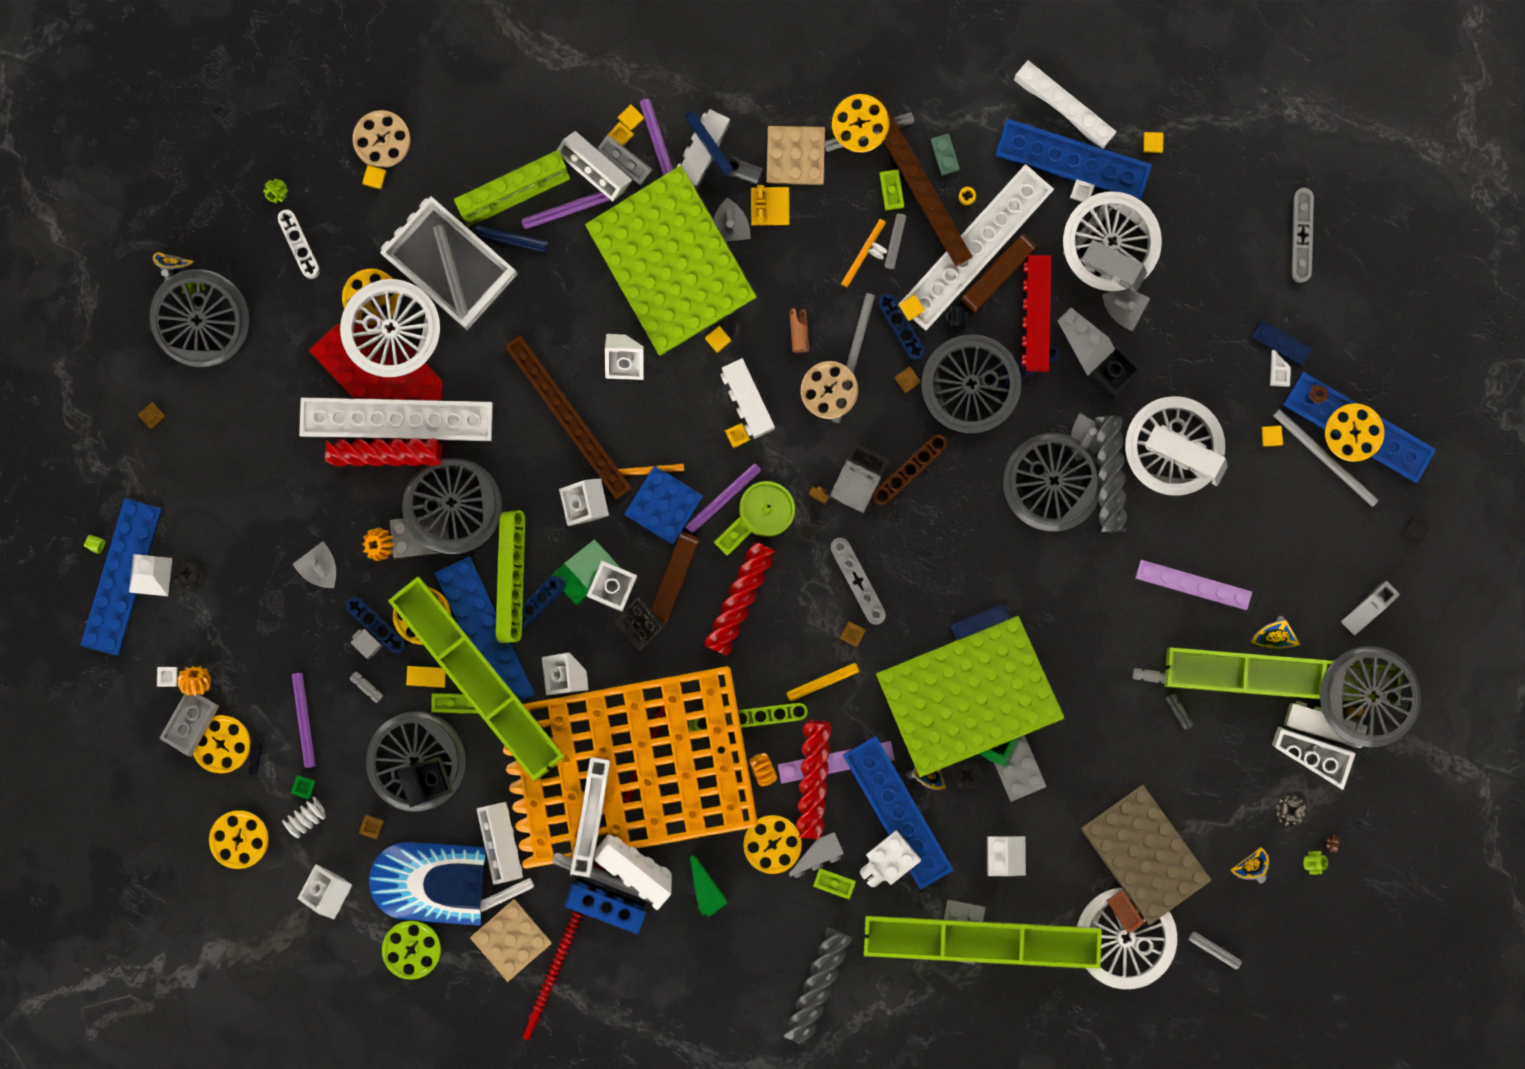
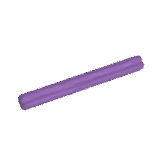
[640,99,673,176]
[522,192,610,229]
[686,464,761,533]
[292,673,315,768]

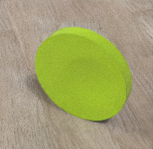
[739,481,795,537]

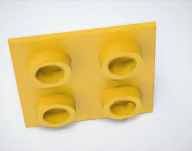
[751,185,789,225]

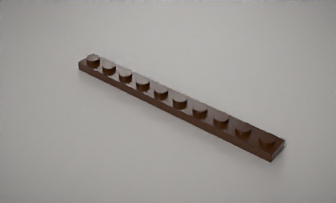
[870,94,972,267]
[505,335,632,500]

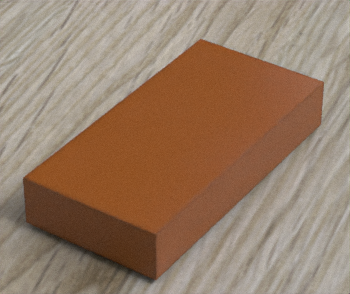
[1106,890,1145,934]

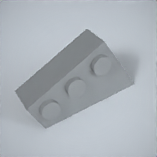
[1082,240,1147,293]
[1058,308,1115,376]

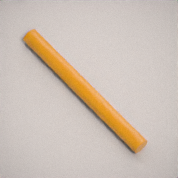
[841,219,886,287]
[618,464,684,476]

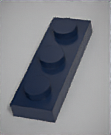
[1252,320,1312,366]
[950,604,1010,641]

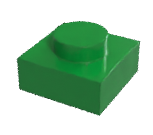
[291,775,316,800]

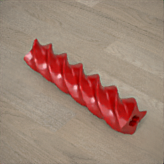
[325,438,443,466]
[704,542,776,656]
[796,720,831,840]

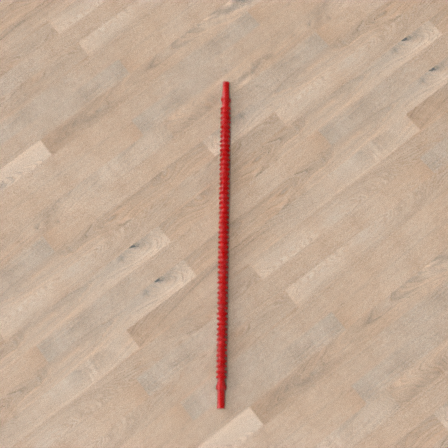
[522,705,666,1040]

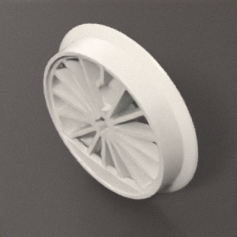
[1063,192,1162,291]
[340,279,440,377]
[1125,396,1225,495]
[1077,887,1177,989]

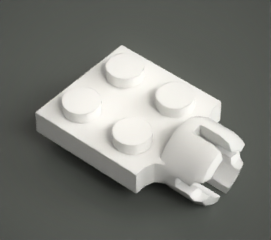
[860,830,921,888]

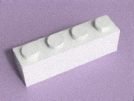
[677,109,730,190]
[557,131,632,201]
[720,358,775,439]
[1283,701,1368,748]
[477,802,523,885]

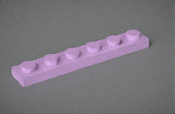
[1135,560,1252,610]
[778,741,895,784]

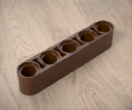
[960,233,1038,313]
[873,435,947,506]
[648,531,700,626]

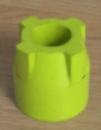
[84,535,105,554]

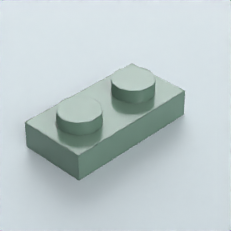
[930,133,960,176]

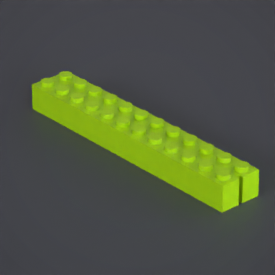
[388,577,566,782]
[1164,648,1402,706]
[864,915,1102,969]

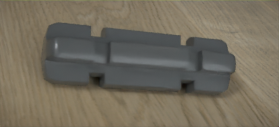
[1166,693,1193,729]

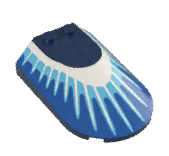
[369,842,486,926]

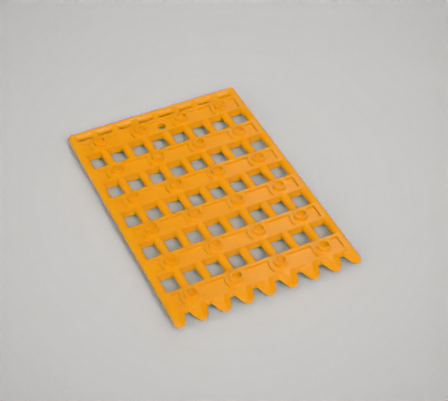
[503,666,758,869]

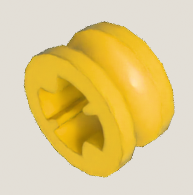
[959,187,976,205]

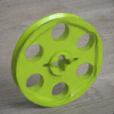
[382,920,441,979]

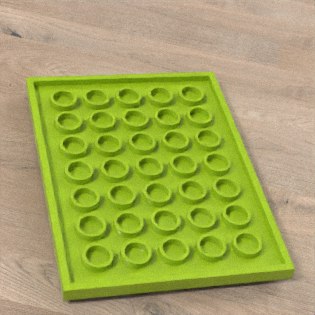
[585,165,757,356]
[876,616,1064,777]

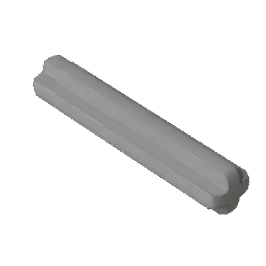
[885,213,906,269]
[1189,932,1242,969]

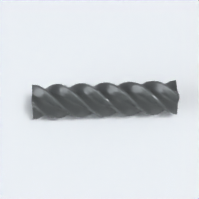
[1095,415,1127,533]
[783,927,853,1046]

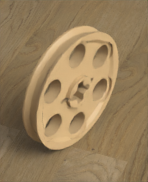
[353,110,410,168]
[801,361,858,419]

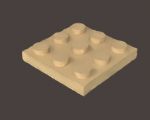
[767,126,825,185]
[470,899,552,982]

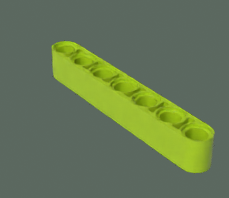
[496,510,525,643]
[688,703,808,732]

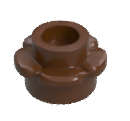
[1309,385,1328,404]
[1325,834,1340,853]

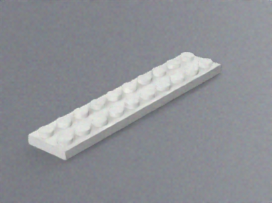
[898,164,1054,331]
[299,398,493,441]

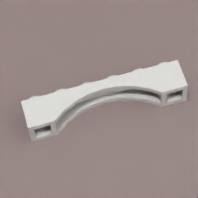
[1014,60,1117,149]
[570,757,611,877]

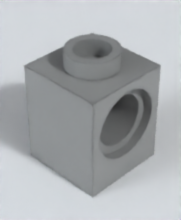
[350,629,383,659]

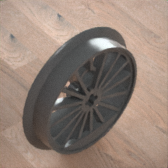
[150,269,249,367]
[922,335,1021,433]
[1003,433,1101,532]
[402,458,502,554]
[1320,646,1421,747]
[366,712,466,812]

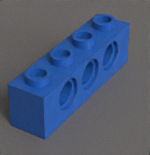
[564,882,646,934]

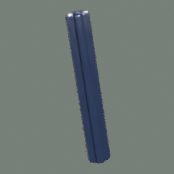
[473,225,548,252]

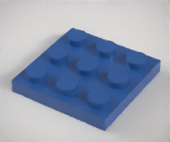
[624,466,703,544]

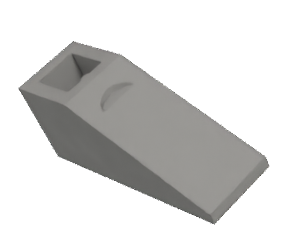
[1341,580,1400,636]
[789,832,844,878]

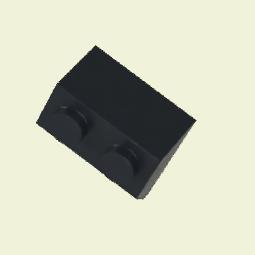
[397,756,453,808]

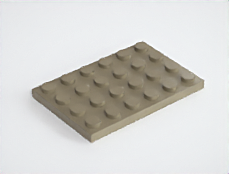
[1080,785,1212,925]

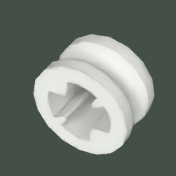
[868,243,887,260]

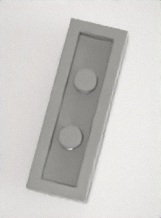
[597,135,653,185]

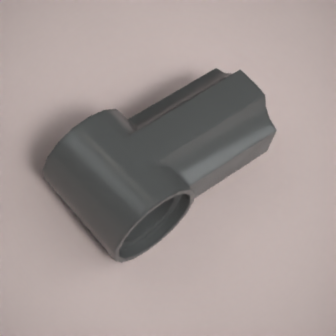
[727,157,763,185]

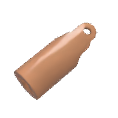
[790,308,810,353]

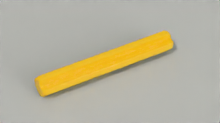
[787,663,859,701]

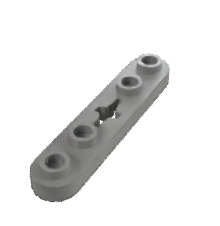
[1291,188,1314,283]
[831,538,886,625]

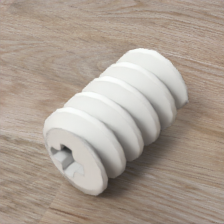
[282,797,326,838]

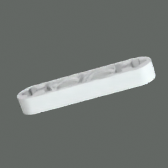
[278,210,320,279]

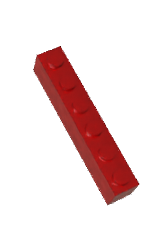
[1022,255,1051,372]

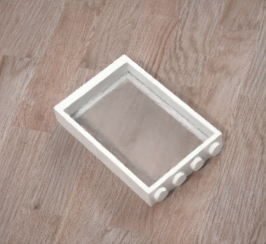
[380,197,518,330]

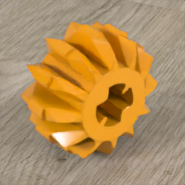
[362,528,395,561]
[177,666,211,697]
[749,753,777,787]

